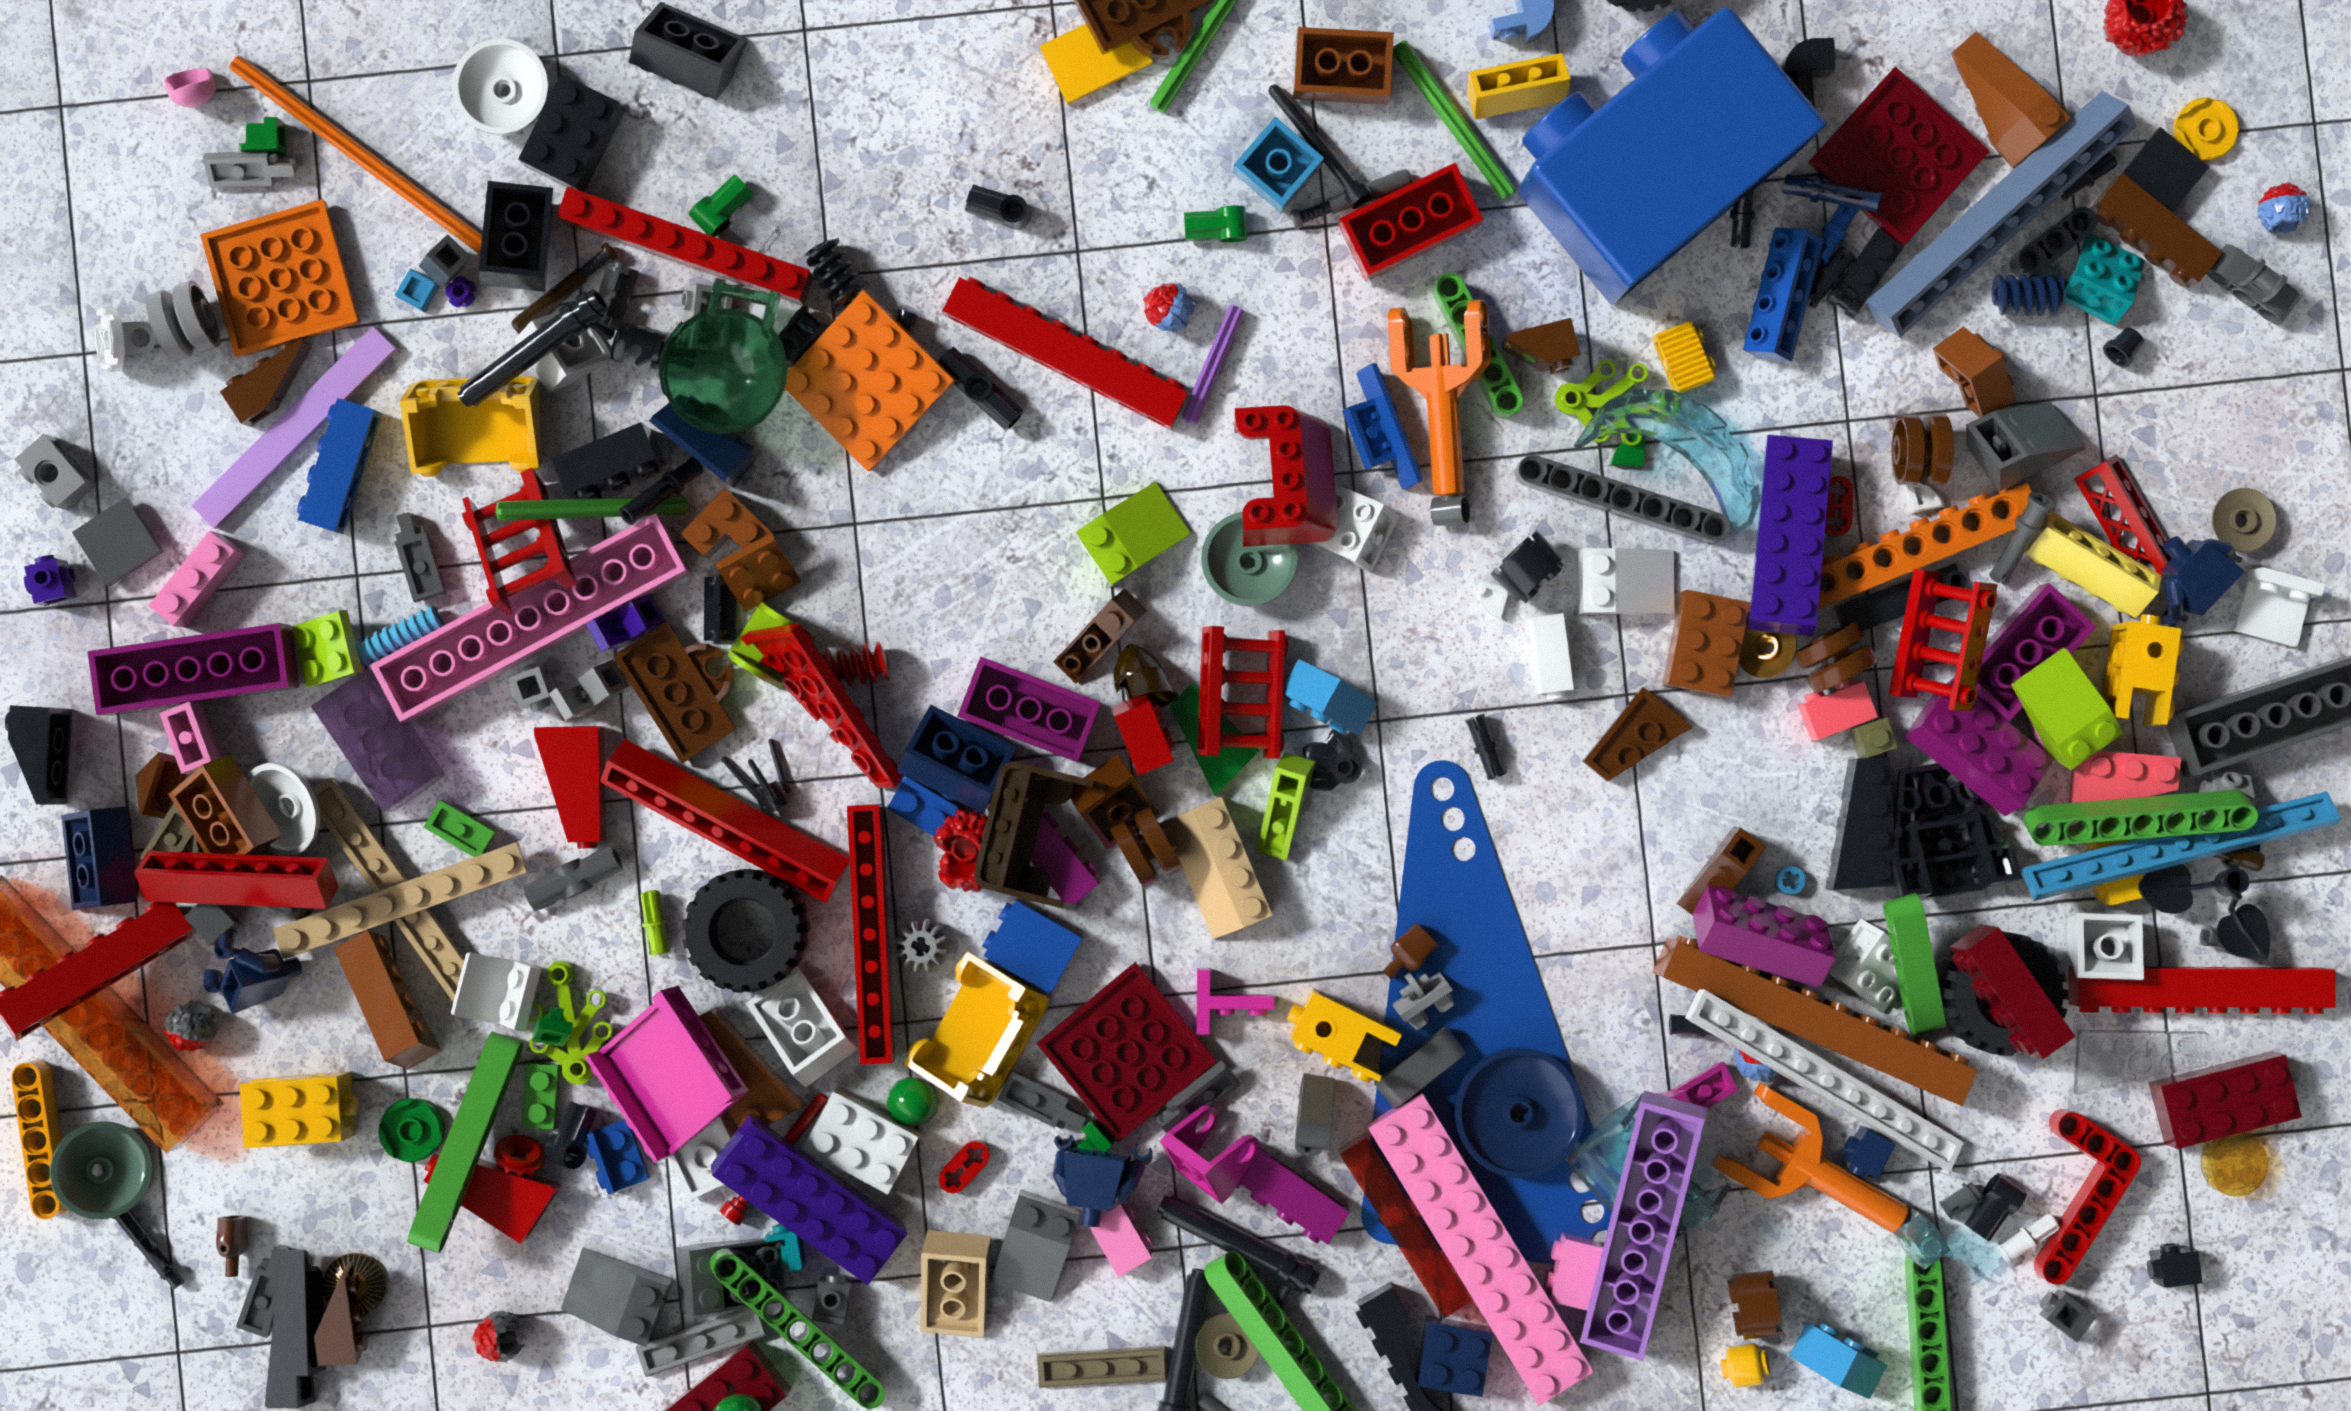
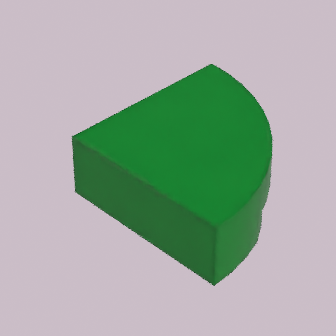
[1610,435,1645,467]

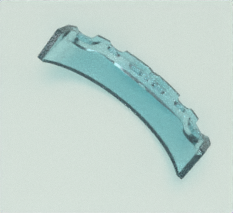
[1573,388,1761,536]

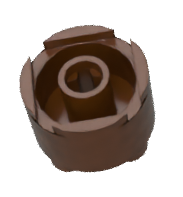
[1727,1270,1783,1340]

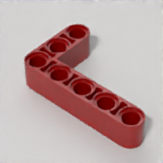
[2034,1109,2141,1285]

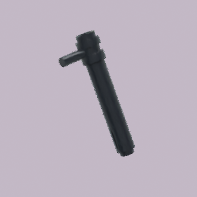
[457,289,615,408]
[1156,1195,1321,1310]
[1157,1268,1211,1411]

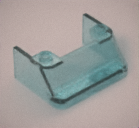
[1568,1093,1731,1239]

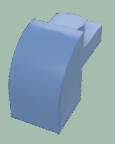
[1489,0,1554,44]

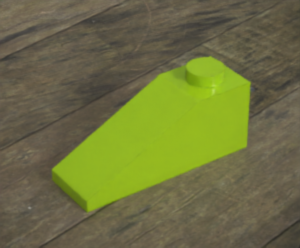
[1256,753,1315,861]

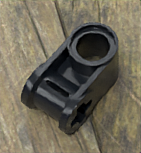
[771,305,829,367]

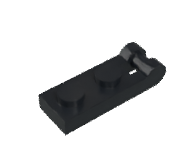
[1826,228,1904,319]

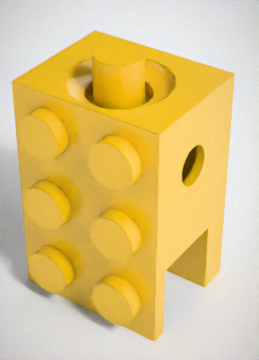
[2101,614,2184,727]
[1286,988,1402,1084]
[240,1071,359,1149]

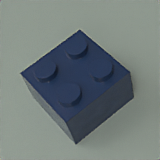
[1415,1315,1493,1397]

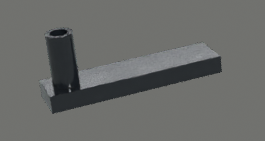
[1834,563,1967,631]

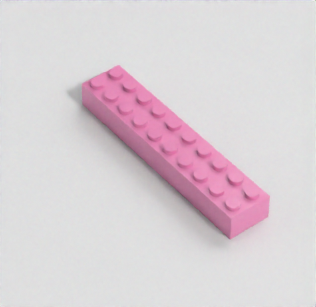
[370,513,692,723]
[1366,1091,1594,1406]

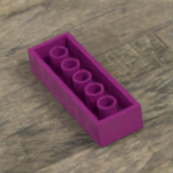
[87,623,300,716]

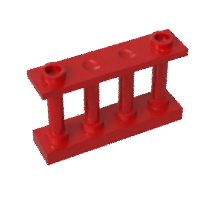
[462,468,577,616]
[1888,568,1998,712]
[1197,626,1289,759]

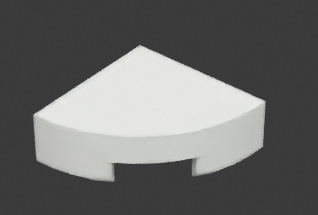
[1904,482,1944,514]
[1478,580,1510,620]

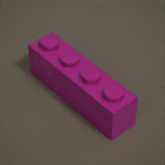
[988,807,1100,903]
[1236,1135,1350,1244]

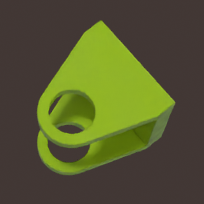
[727,602,816,690]

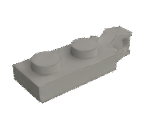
[203,151,299,187]

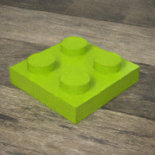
[291,610,363,688]

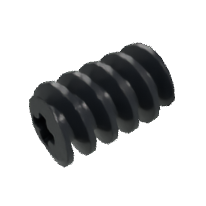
[805,238,865,312]

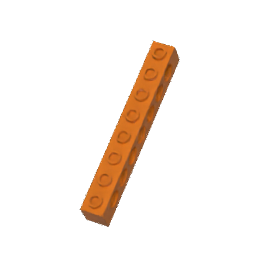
[1818,483,2032,610]

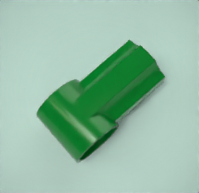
[689,174,755,237]
[1184,205,1248,243]

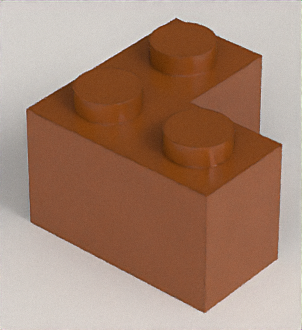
[1932,326,2016,418]
[681,488,776,559]

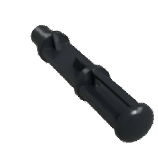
[112,1210,185,1290]

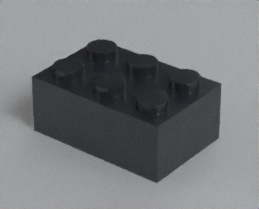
[518,74,625,192]
[479,181,554,292]
[551,422,666,499]

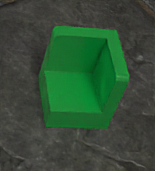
[239,117,286,156]

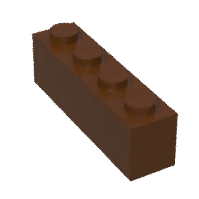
[2090,173,2223,288]

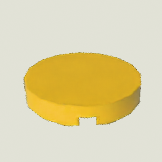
[2173,97,2239,162]

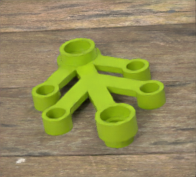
[1554,360,1679,446]
[528,960,614,1085]

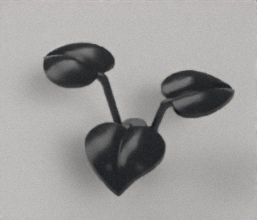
[2138,844,2270,961]

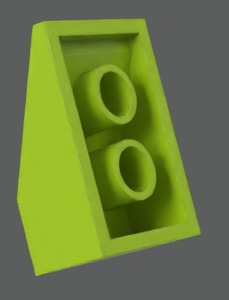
[1076,481,1191,588]
[2011,647,2123,770]

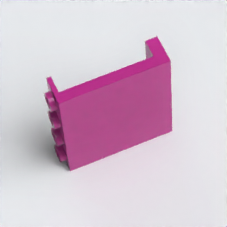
[585,986,749,1163]

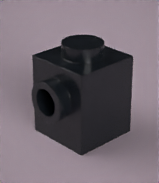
[2147,1243,2202,1288]

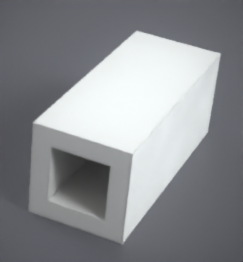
[1528,613,1574,700]

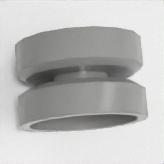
[146,280,220,362]

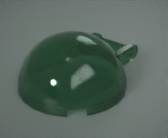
[659,278,788,434]

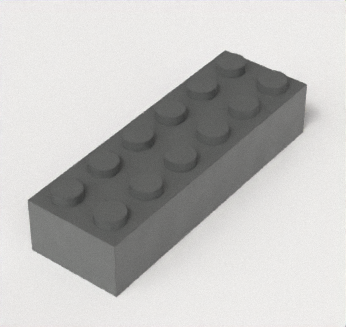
[2167,656,2351,776]

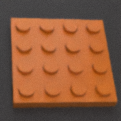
[200,199,361,358]
[779,290,956,472]

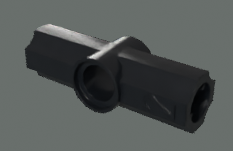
[938,346,1024,431]

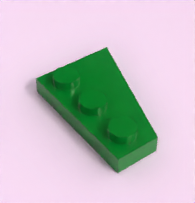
[1170,683,1260,796]

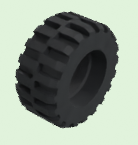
[682,869,810,993]
[1937,931,2069,1056]

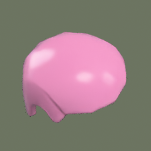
[164,68,216,108]

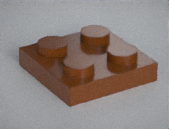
[715,532,802,612]

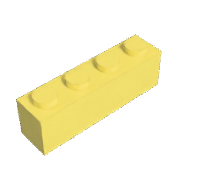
[2025,512,2162,618]

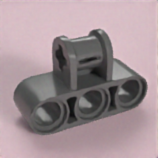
[2206,244,2301,325]
[1295,1073,1336,1156]

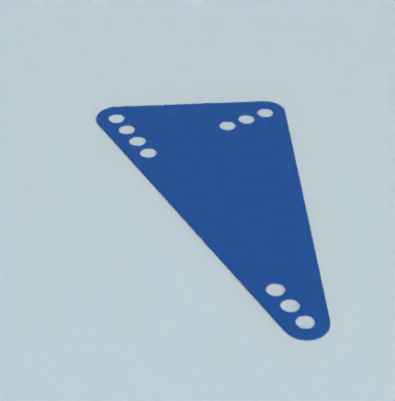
[1361,760,1617,1264]

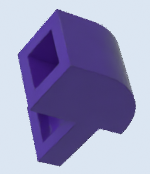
[586,594,666,652]

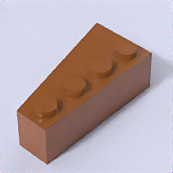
[334,930,442,1069]
[699,1007,806,1128]

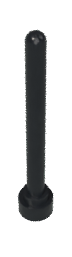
[1268,84,1373,209]

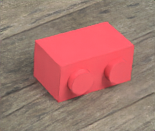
[1798,678,1878,740]

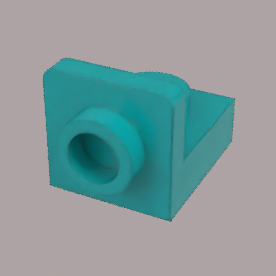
[765,1224,806,1272]

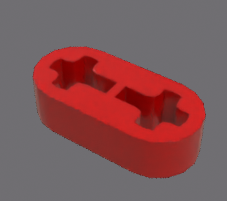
[1825,476,1853,537]
[938,1139,990,1194]

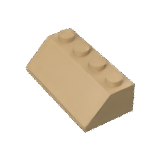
[1163,797,1273,939]

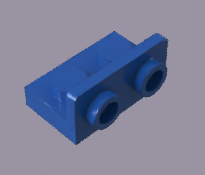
[887,775,962,836]
[585,1119,650,1195]

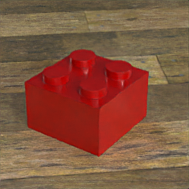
[1111,695,1177,776]

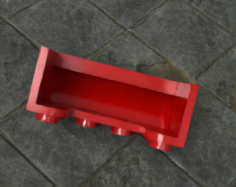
[1234,405,1338,547]

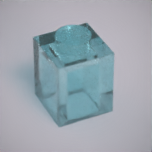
[1893,1215,1951,1269]

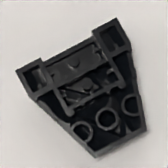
[1892,763,2023,901]

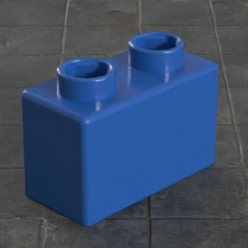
[1518,7,1827,305]

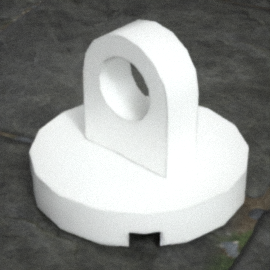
[94,307,157,372]

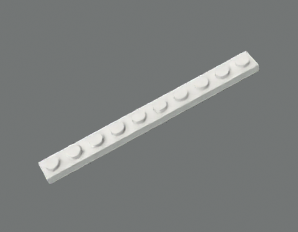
[1685,989,1964,1171]

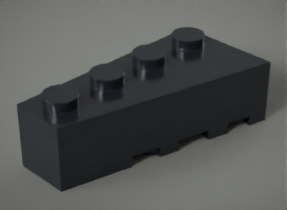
[1825,757,1897,890]

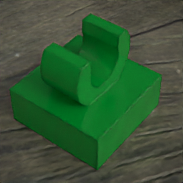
[532,1006,573,1046]
[1077,1116,1115,1152]

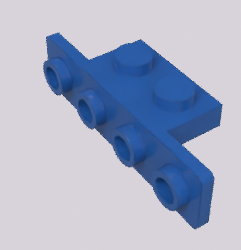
[1342,363,1423,490]

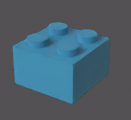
[1233,116,1324,213]

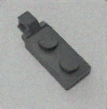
[394,512,447,603]
[1154,1060,1240,1133]
[997,1070,1087,1130]
[236,1244,292,1338]

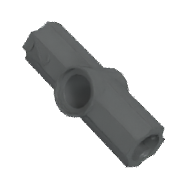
[523,845,624,912]

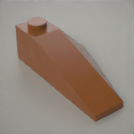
[1951,31,2070,168]

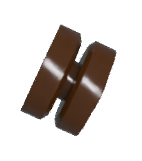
[1891,414,1954,485]
[1795,620,1878,693]
[1110,807,1184,890]

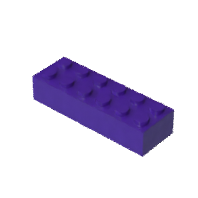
[1748,435,1833,636]
[710,1114,908,1285]

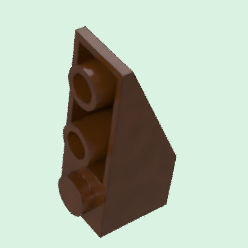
[220,339,312,427]
[1053,589,1147,684]
[1676,827,1766,915]
[314,1262,368,1366]

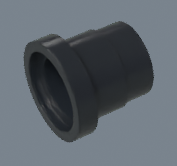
[2103,327,2144,367]

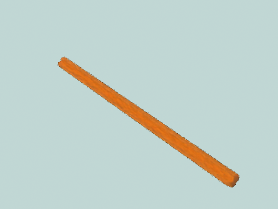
[229,55,482,255]

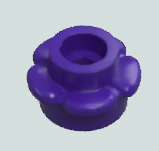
[445,276,477,308]

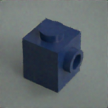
[1842,1126,1896,1179]

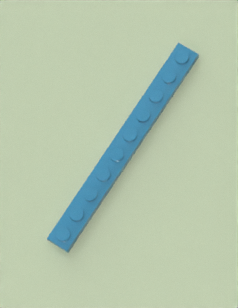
[2021,791,2341,901]

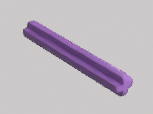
[1182,305,1245,425]

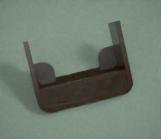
[974,762,1107,910]

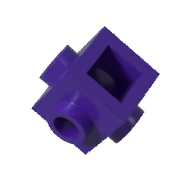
[24,555,77,606]

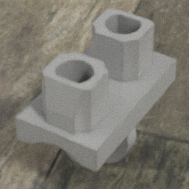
[1392,972,1454,1030]

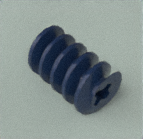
[1991,275,2065,316]

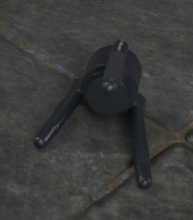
[721,739,792,813]

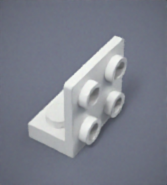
[1312,484,1400,573]
[2234,567,2325,647]
[1827,918,1900,1013]
[451,952,541,1032]

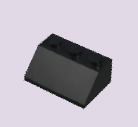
[629,2,748,100]

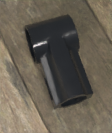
[965,184,1031,229]
[544,1101,597,1170]
[1964,1173,2027,1242]

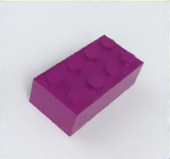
[1952,583,2097,721]
[957,656,1102,763]
[1904,679,2054,816]
[1692,884,1836,988]

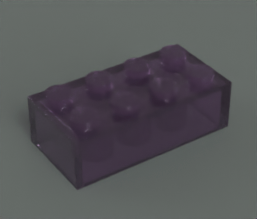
[311,670,446,812]

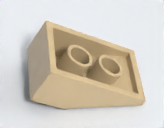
[920,1230,991,1338]

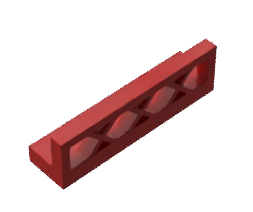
[2074,454,2172,577]

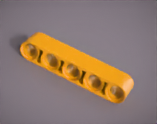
[11,1060,68,1220]

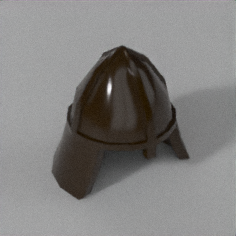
[1114,644,1178,708]

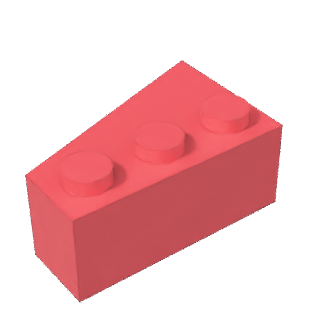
[2069,750,2181,803]

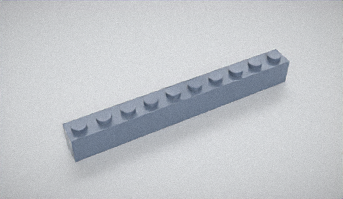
[1866,91,2137,338]

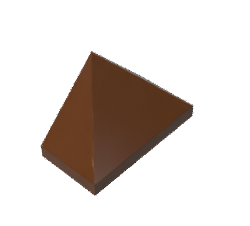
[135,752,186,819]

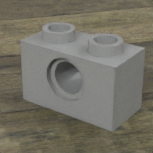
[14,434,96,510]

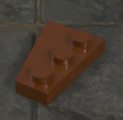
[1581,687,1693,782]

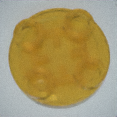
[2201,1133,2268,1196]

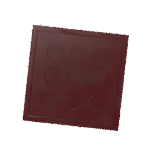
[1808,66,1990,246]
[1036,961,1217,1143]

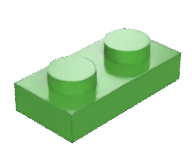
[423,800,497,857]
[521,1062,560,1130]

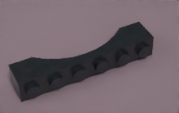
[1355,1282,1446,1411]

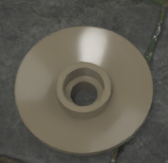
[2212,488,2277,552]
[1195,1313,1259,1379]

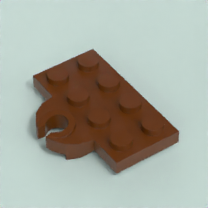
[1073,0,1214,60]
[613,621,737,764]

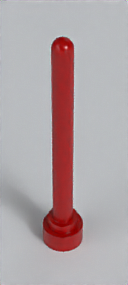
[719,1094,827,1226]

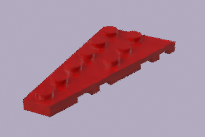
[740,623,903,788]

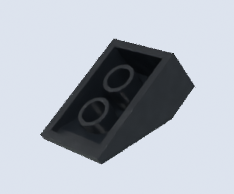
[5,705,73,805]

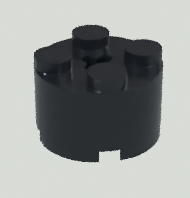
[1490,530,1564,604]

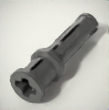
[1989,492,2056,585]

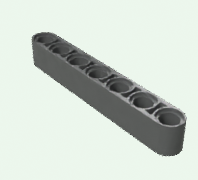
[1515,455,1731,544]

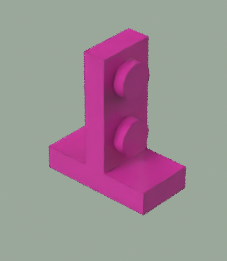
[1196,968,1274,1035]
[1656,1061,1738,1108]

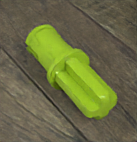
[641,890,670,955]

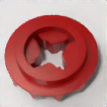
[493,1135,546,1177]

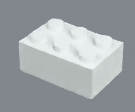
[802,1087,922,1194]

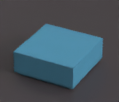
[394,268,440,313]

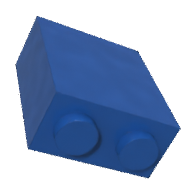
[982,899,1083,994]

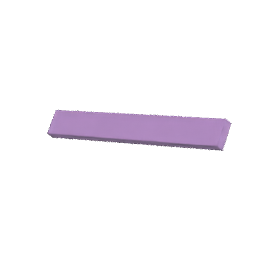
[191,326,398,529]

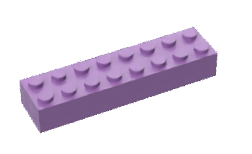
[1579,1090,1708,1361]

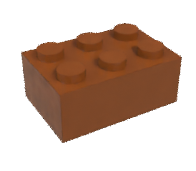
[1293,27,1394,105]
[1662,590,1750,698]
[168,754,282,855]

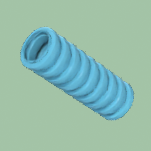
[355,605,445,667]

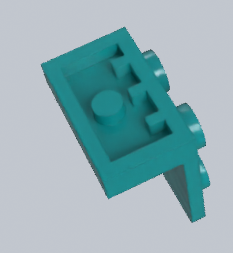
[2063,234,2145,326]

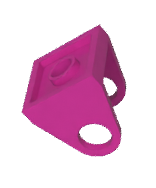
[1160,1104,1259,1205]

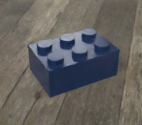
[897,704,1017,814]

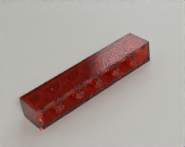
[1337,1133,1471,1319]

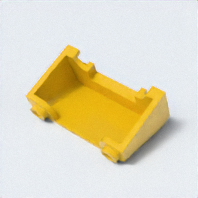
[400,376,542,477]
[903,952,1049,1108]

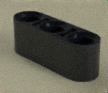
[2010,207,2098,277]

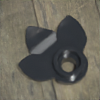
[1302,729,1362,791]

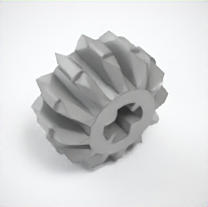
[895,919,949,973]

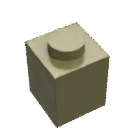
[1848,717,1898,758]

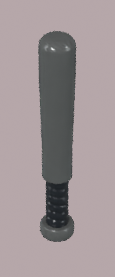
[1290,169,1413,229]

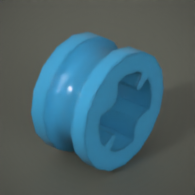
[1774,866,1806,895]

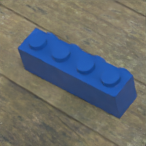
[1743,227,1824,362]
[297,398,383,534]

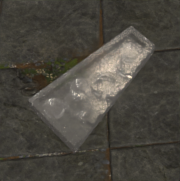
[2074,1030,2209,1095]

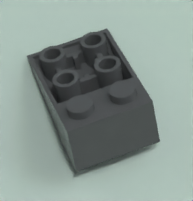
[1966,402,2086,491]
[677,1238,786,1316]

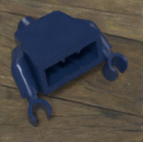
[2162,536,2245,628]
[203,933,302,1014]
[1053,1135,1153,1227]

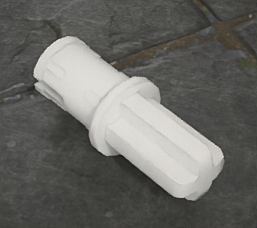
[1996,1214,2060,1264]

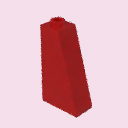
[534,726,606,849]
[423,1154,562,1244]

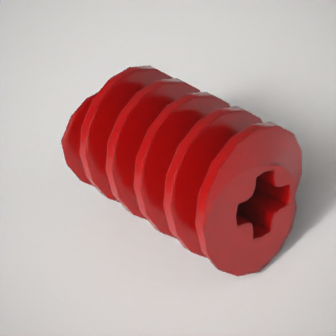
[824,642,890,686]

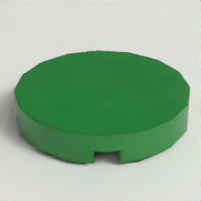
[378,1097,445,1163]

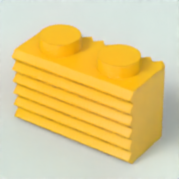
[1651,320,1717,397]

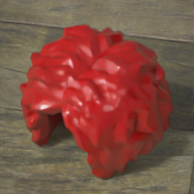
[2103,0,2188,58]
[933,809,987,893]

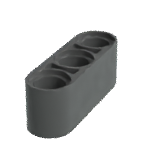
[1374,1026,1466,1109]

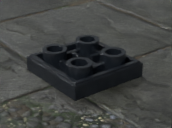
[2121,127,2209,213]

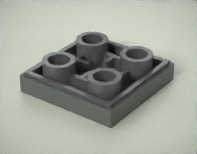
[72,497,164,586]

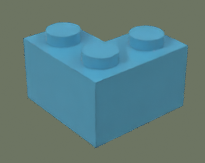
[1283,659,1378,736]
[1789,1322,1888,1399]

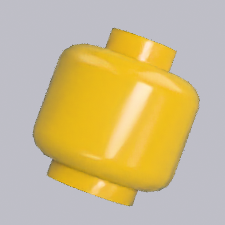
[1721,1343,1770,1388]

